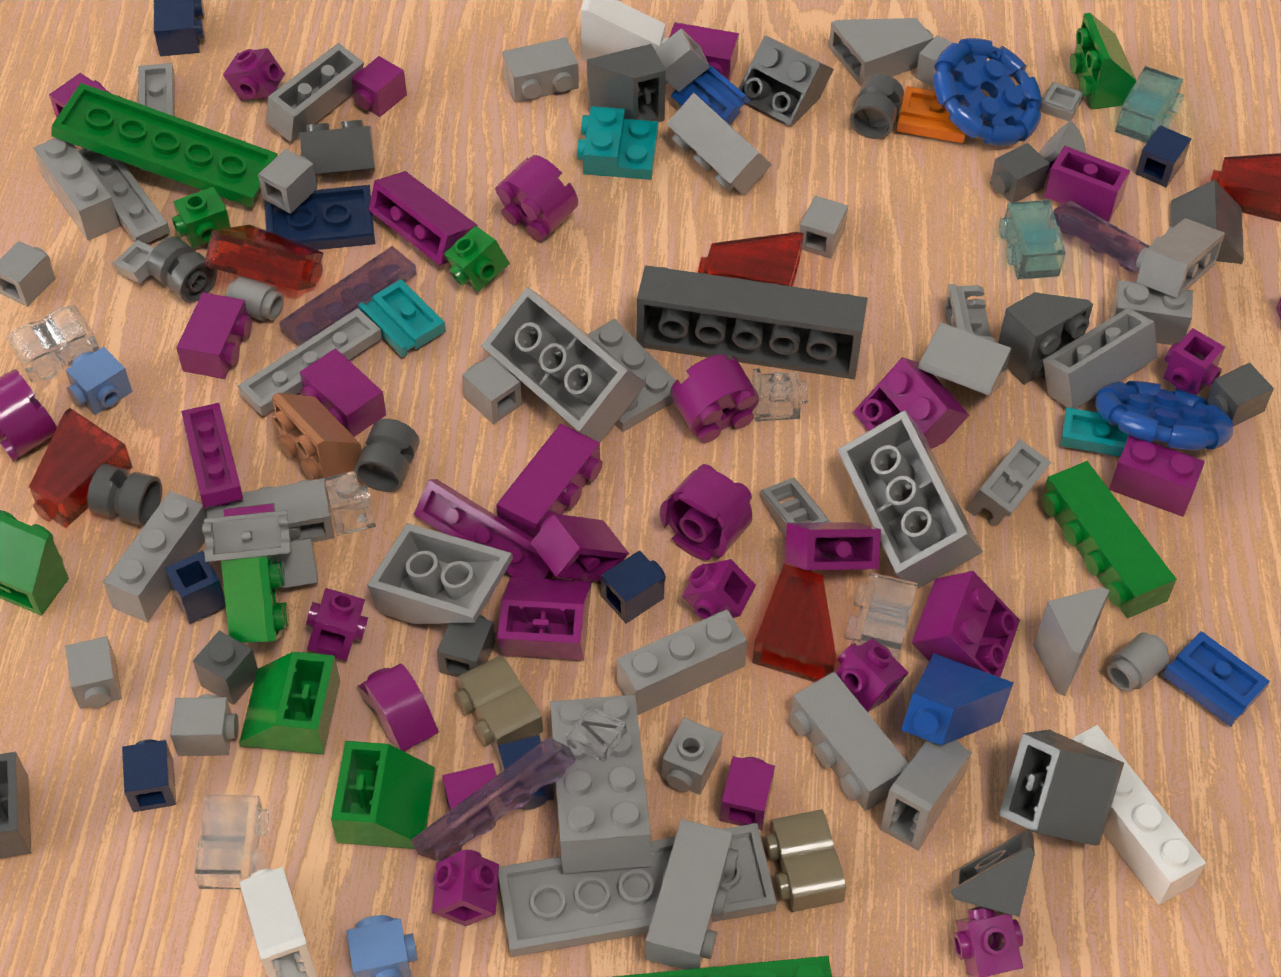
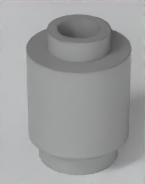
[226,275,284,321]
[1107,633,1169,692]

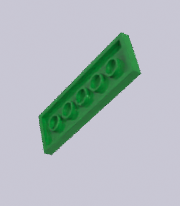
[51,83,278,208]

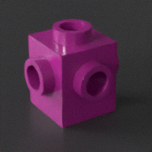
[223,48,285,101]
[1163,328,1225,395]
[682,559,756,619]
[306,588,368,661]
[835,638,909,712]
[432,850,499,926]
[953,906,1023,977]

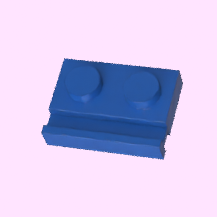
[670,64,751,125]
[1162,631,1270,727]

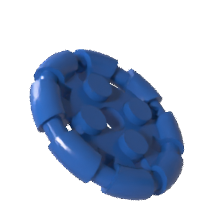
[933,38,1042,146]
[1095,381,1233,451]

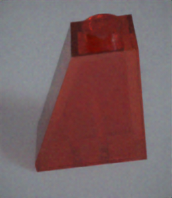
[1209,153,1281,222]
[204,224,324,291]
[698,232,804,287]
[29,408,133,528]
[752,563,837,682]

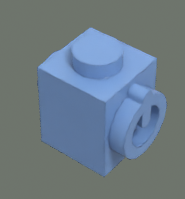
[66,347,133,415]
[346,915,418,977]

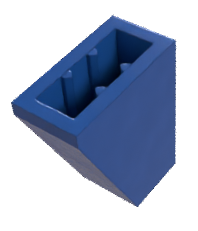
[901,654,1014,746]

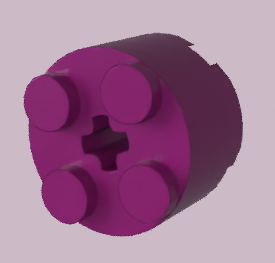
[495,155,578,241]
[670,354,759,443]
[0,369,59,462]
[660,464,753,560]

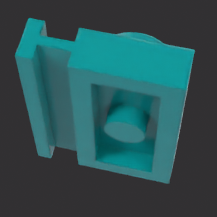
[358,279,446,358]

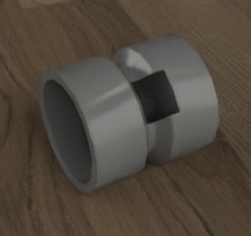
[850,74,904,139]
[147,236,217,303]
[354,419,420,492]
[87,463,162,526]

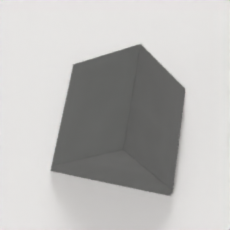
[1170,179,1244,264]
[950,829,1035,917]

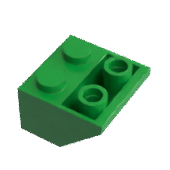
[1070,13,1136,110]
[0,510,69,616]
[221,555,290,642]
[239,651,340,754]
[331,741,436,849]

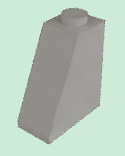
[829,18,934,86]
[880,740,972,851]

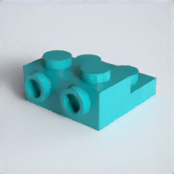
[577,106,658,180]

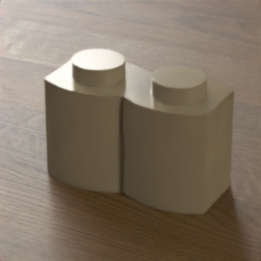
[454,655,543,753]
[765,809,846,912]

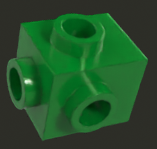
[172,187,232,248]
[444,226,510,292]

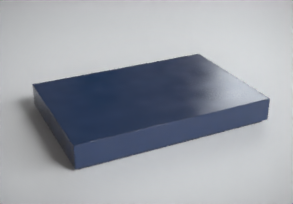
[265,185,375,255]

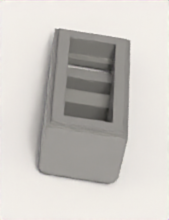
[760,478,831,538]

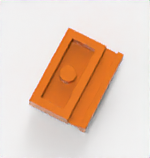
[897,86,965,144]

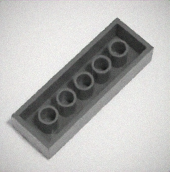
[636,265,868,380]

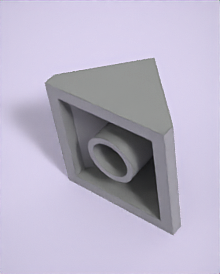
[918,322,1011,395]
[1034,587,1110,696]

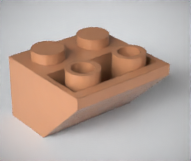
[272,393,362,491]

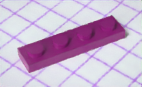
[181,403,243,508]
[414,479,553,579]

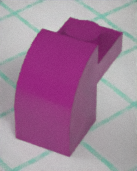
[358,663,439,751]

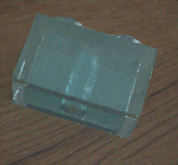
[1115,66,1185,143]
[999,200,1066,280]

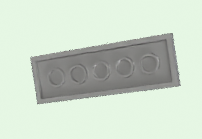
[498,823,777,957]

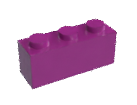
[368,171,478,266]
[496,423,603,538]

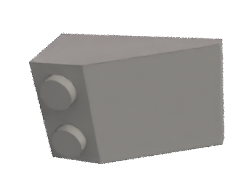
[367,523,513,624]

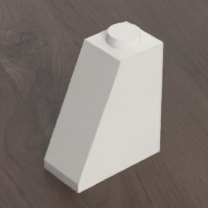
[581,0,669,61]
[239,867,317,977]

